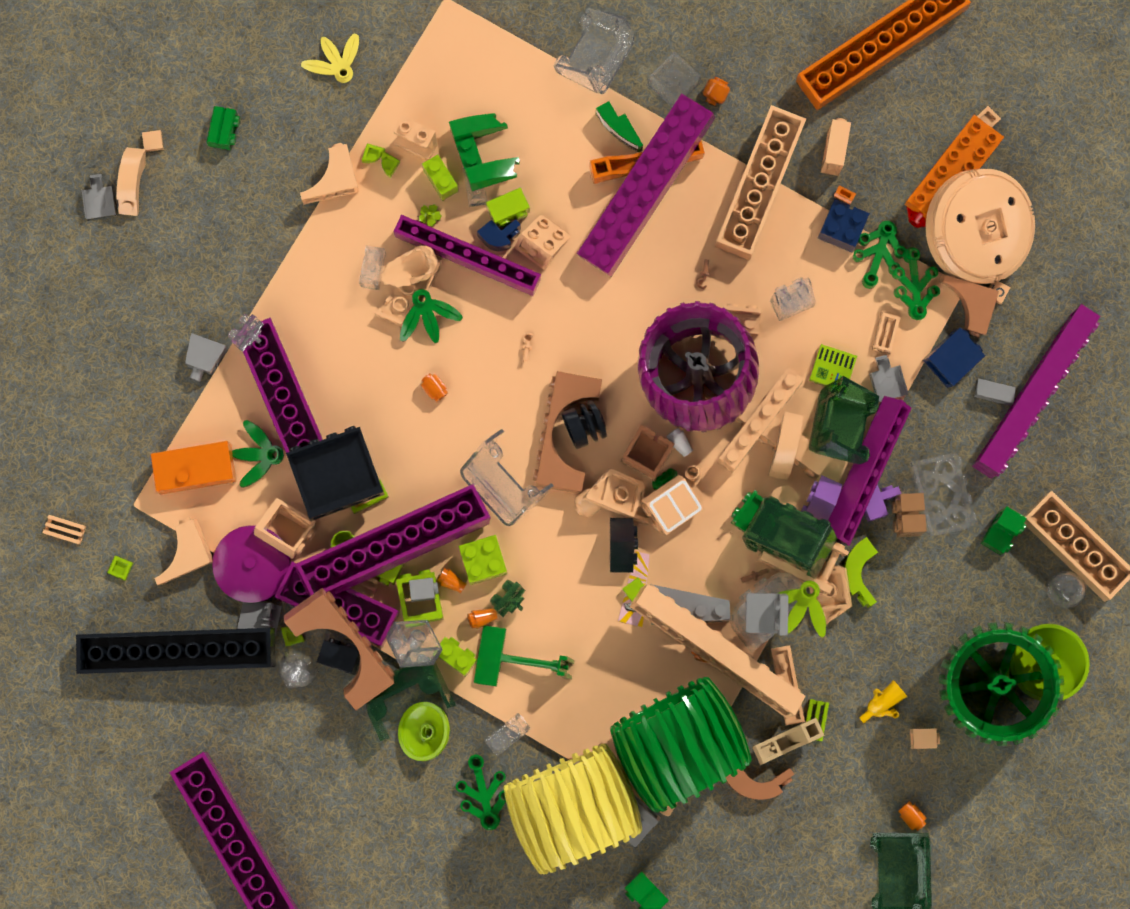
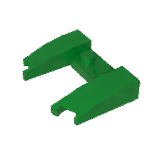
[449,113,520,191]

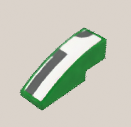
[595,101,643,152]

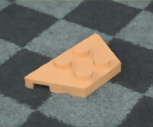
[583,469,651,525]
[804,555,852,624]

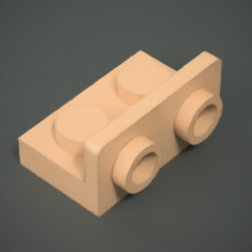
[723,304,761,336]

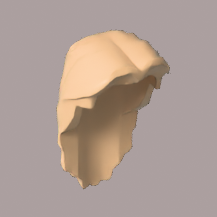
[380,246,439,288]

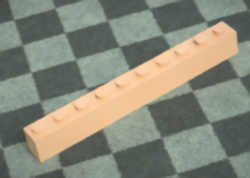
[630,584,805,718]

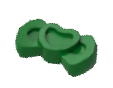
[652,468,678,491]

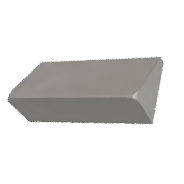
[974,378,1015,406]

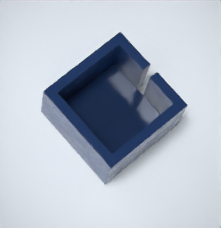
[818,199,870,253]

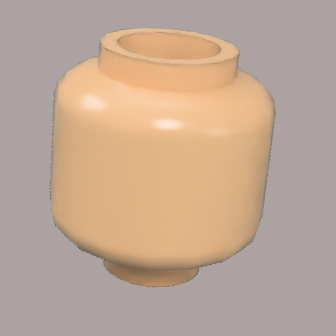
[574,489,602,517]

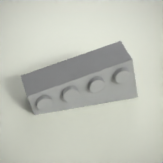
[650,584,731,625]

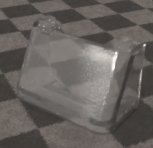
[554,8,634,94]

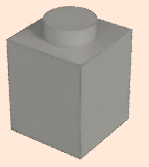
[409,578,439,602]

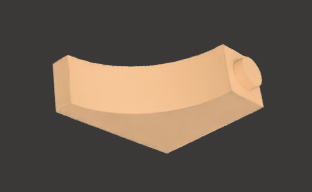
[300,143,359,205]
[154,517,213,585]

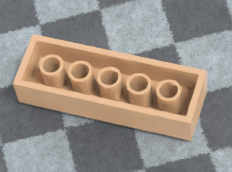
[1024,491,1130,602]

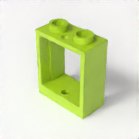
[396,570,444,627]

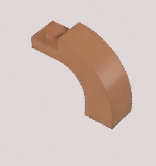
[726,768,794,800]

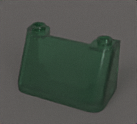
[809,376,879,465]
[870,833,932,909]

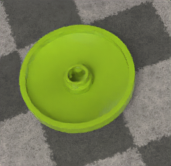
[1010,624,1090,701]

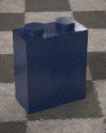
[923,328,985,388]

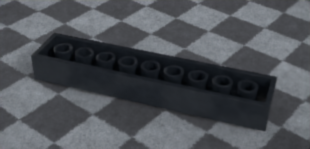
[76,628,276,674]

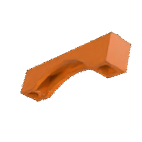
[589,140,705,184]

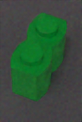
[625,871,669,909]

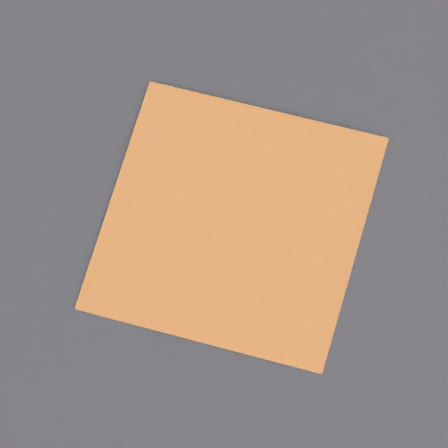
[134,0,960,816]

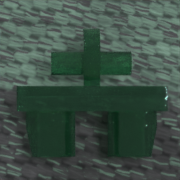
[490,580,526,617]

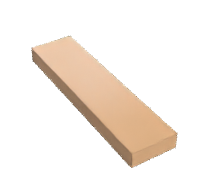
[770,645,805,726]

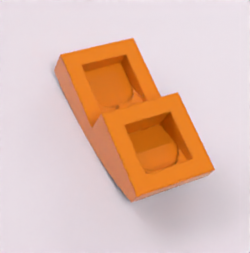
[833,185,856,205]

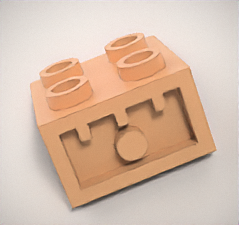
[514,215,570,270]

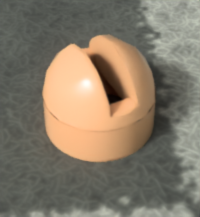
[685,465,701,481]

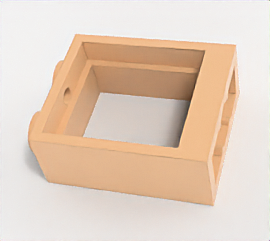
[820,118,851,176]
[254,498,316,559]

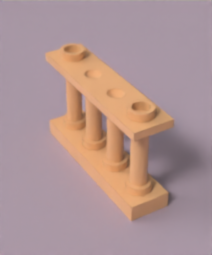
[756,516,849,595]

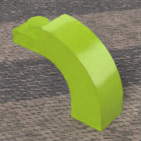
[843,537,878,608]

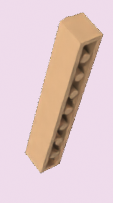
[693,376,833,478]

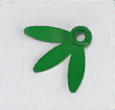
[400,289,463,343]
[232,420,284,488]

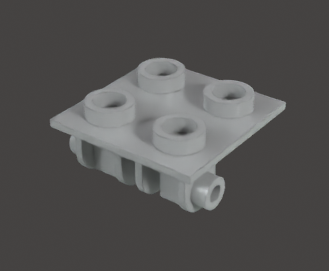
[237,602,282,637]

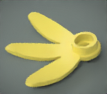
[301,34,359,83]

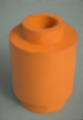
[421,373,448,402]
[898,801,927,831]

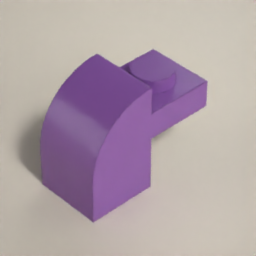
[864,485,901,522]

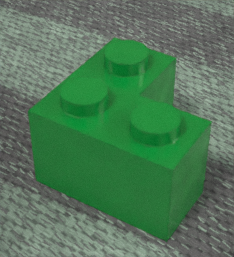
[980,506,1027,555]

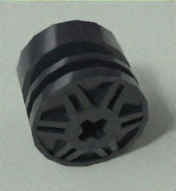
[561,400,607,449]

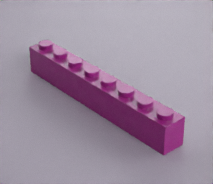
[393,214,541,296]
[822,396,912,546]

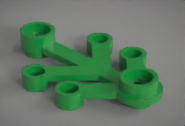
[853,221,906,289]
[892,247,940,320]
[456,755,506,830]

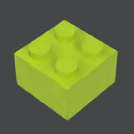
[459,535,507,585]

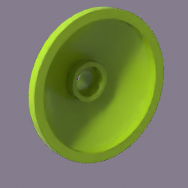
[398,702,450,761]

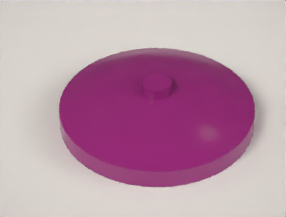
[212,525,291,603]

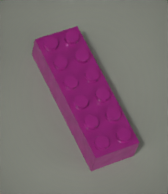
[275,562,399,648]

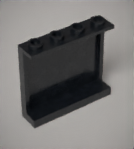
[286,426,384,521]

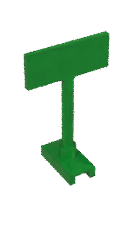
[474,625,575,687]

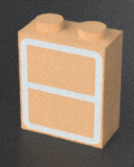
[641,475,704,535]

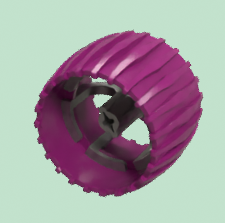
[638,301,759,432]

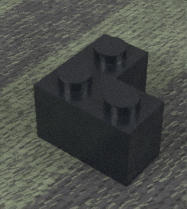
[610,518,638,573]
[316,638,360,675]

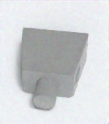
[185,333,228,382]

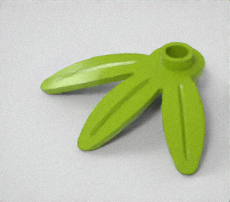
[777,580,826,637]

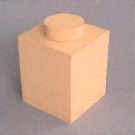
[910,728,940,749]

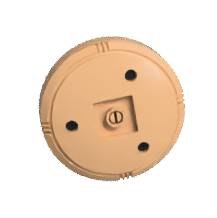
[926,169,1035,284]

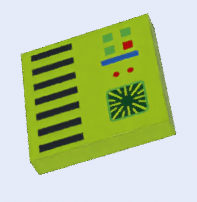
[809,344,857,392]

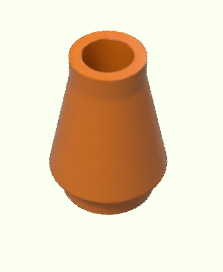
[436,568,467,593]
[467,608,498,629]

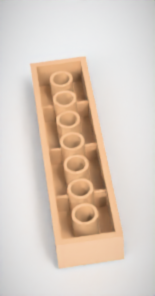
[715,105,806,261]

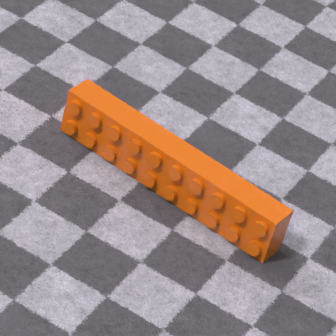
[796,0,971,111]

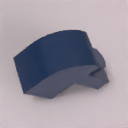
[477,219,521,251]

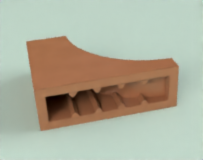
[939,275,999,338]

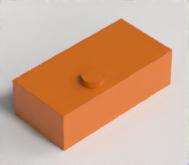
[151,441,237,495]

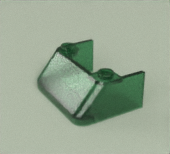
[366,656,456,741]

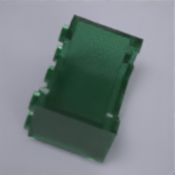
[742,496,837,579]

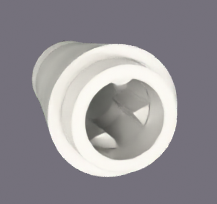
[666,428,693,457]

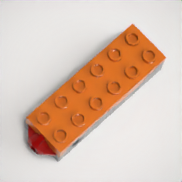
[902,115,1004,228]

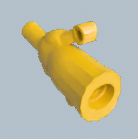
[859,680,908,723]

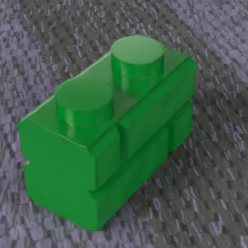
[206,106,240,150]

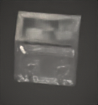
[770,277,816,321]

